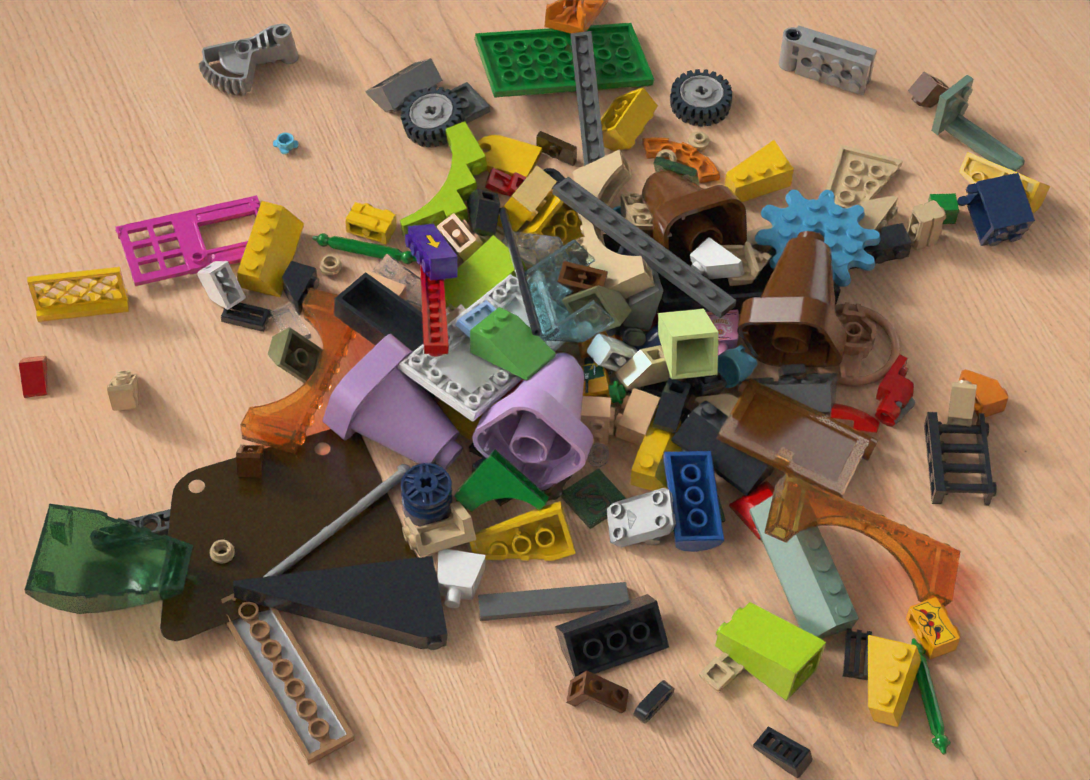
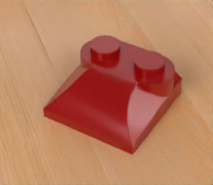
[729,481,779,540]

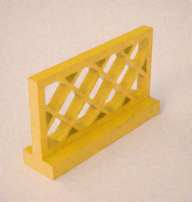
[27,267,129,322]

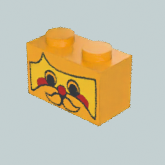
[906,597,960,660]

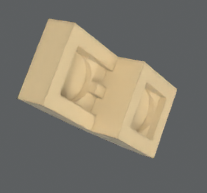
[699,652,745,692]

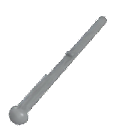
[263,464,411,577]

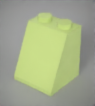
[658,309,718,379]

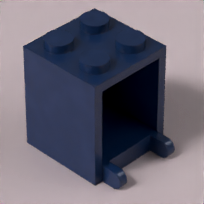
[957,173,1035,246]

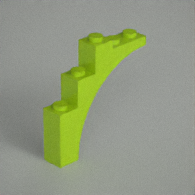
[400,121,487,238]

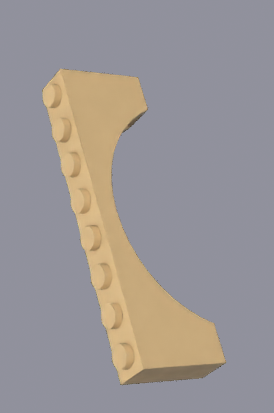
[573,150,655,299]

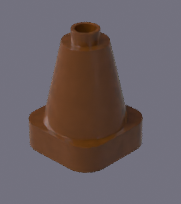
[642,170,747,265]
[737,231,847,367]

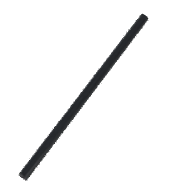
[499,207,541,336]

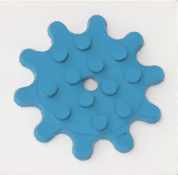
[755,190,880,287]

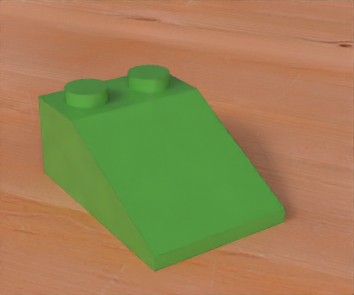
[470,307,556,380]

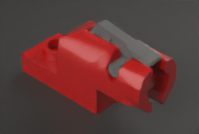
[875,354,915,427]

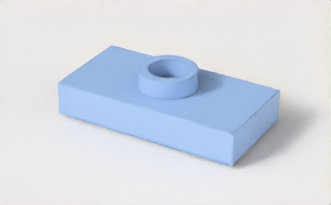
[455,300,496,338]

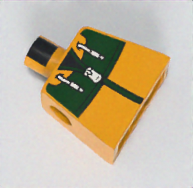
[581,357,615,404]

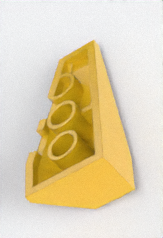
[959,152,1050,214]
[630,405,682,491]
[469,501,576,561]

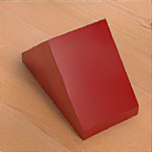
[19,356,47,398]

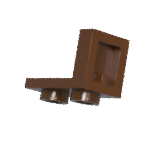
[566,671,629,713]

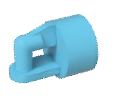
[718,345,758,388]

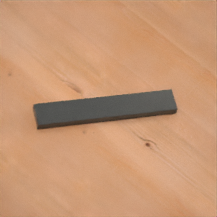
[478,582,629,621]

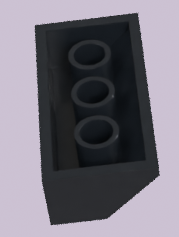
[671,400,775,496]
[555,594,669,678]

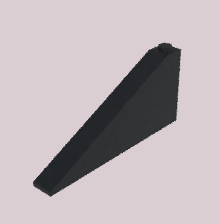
[233,556,448,650]

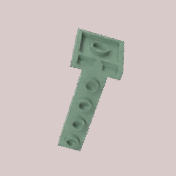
[931,75,1025,172]

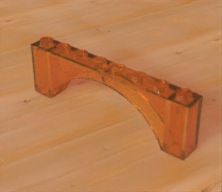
[240,288,357,454]
[764,473,961,606]

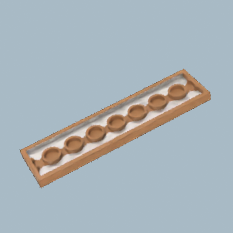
[221,593,355,765]

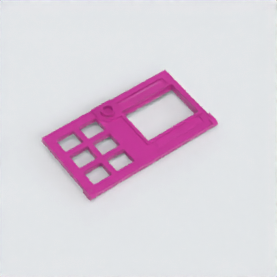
[115,195,260,287]

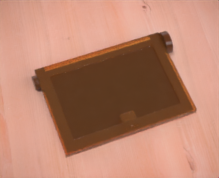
[716,378,878,500]

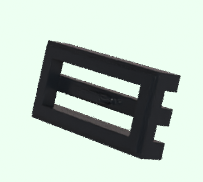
[221,302,272,332]
[842,628,872,680]

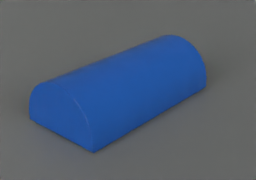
[663,451,724,552]

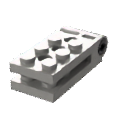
[779,25,877,95]

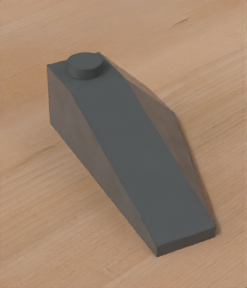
[738,373,837,415]

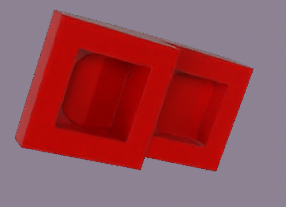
[485,168,527,197]
[831,403,880,433]

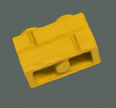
[345,202,397,245]

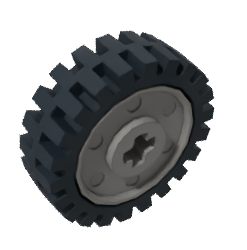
[670,69,732,127]
[401,87,465,147]

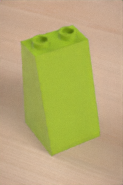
[444,235,529,310]
[715,602,826,701]

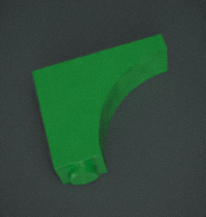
[454,449,549,512]

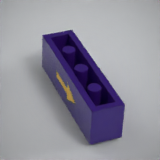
[405,224,457,280]

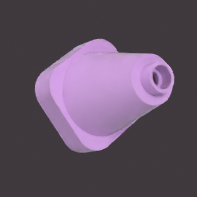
[323,334,463,470]
[473,353,593,490]

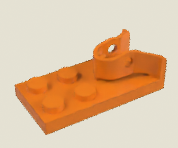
[544,0,608,33]

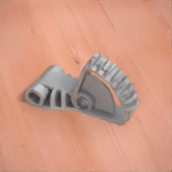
[199,24,299,96]

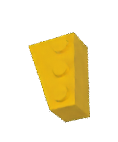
[725,140,794,202]
[497,166,557,234]
[868,635,921,727]

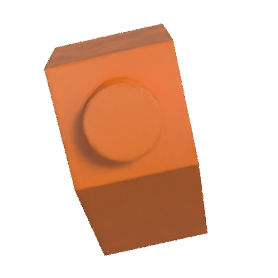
[959,369,1008,417]

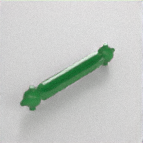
[312,233,417,264]
[911,638,951,755]

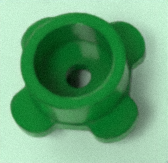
[608,381,626,404]

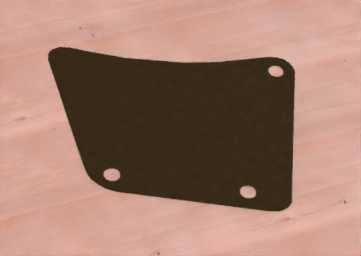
[160,429,417,641]

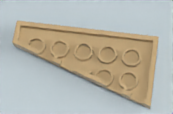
[819,145,903,234]

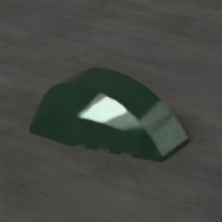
[24,503,194,614]

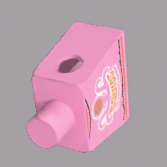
[706,310,738,355]

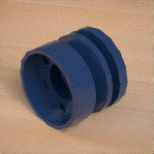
[401,463,453,527]

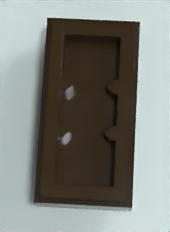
[536,131,577,166]

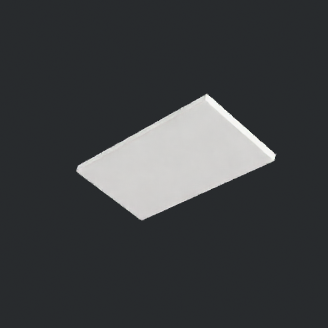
[398,274,580,422]

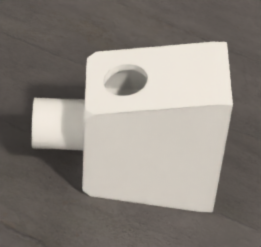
[197,261,246,310]
[437,549,486,608]

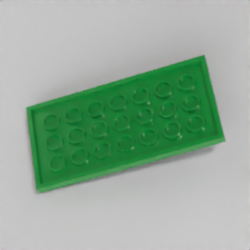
[474,23,654,98]

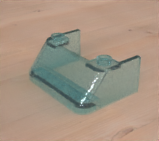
[525,239,615,342]

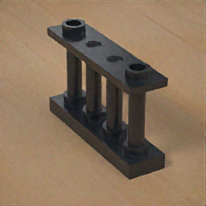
[924,412,997,506]

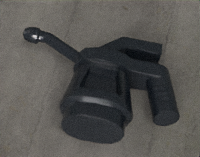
[606,323,648,346]

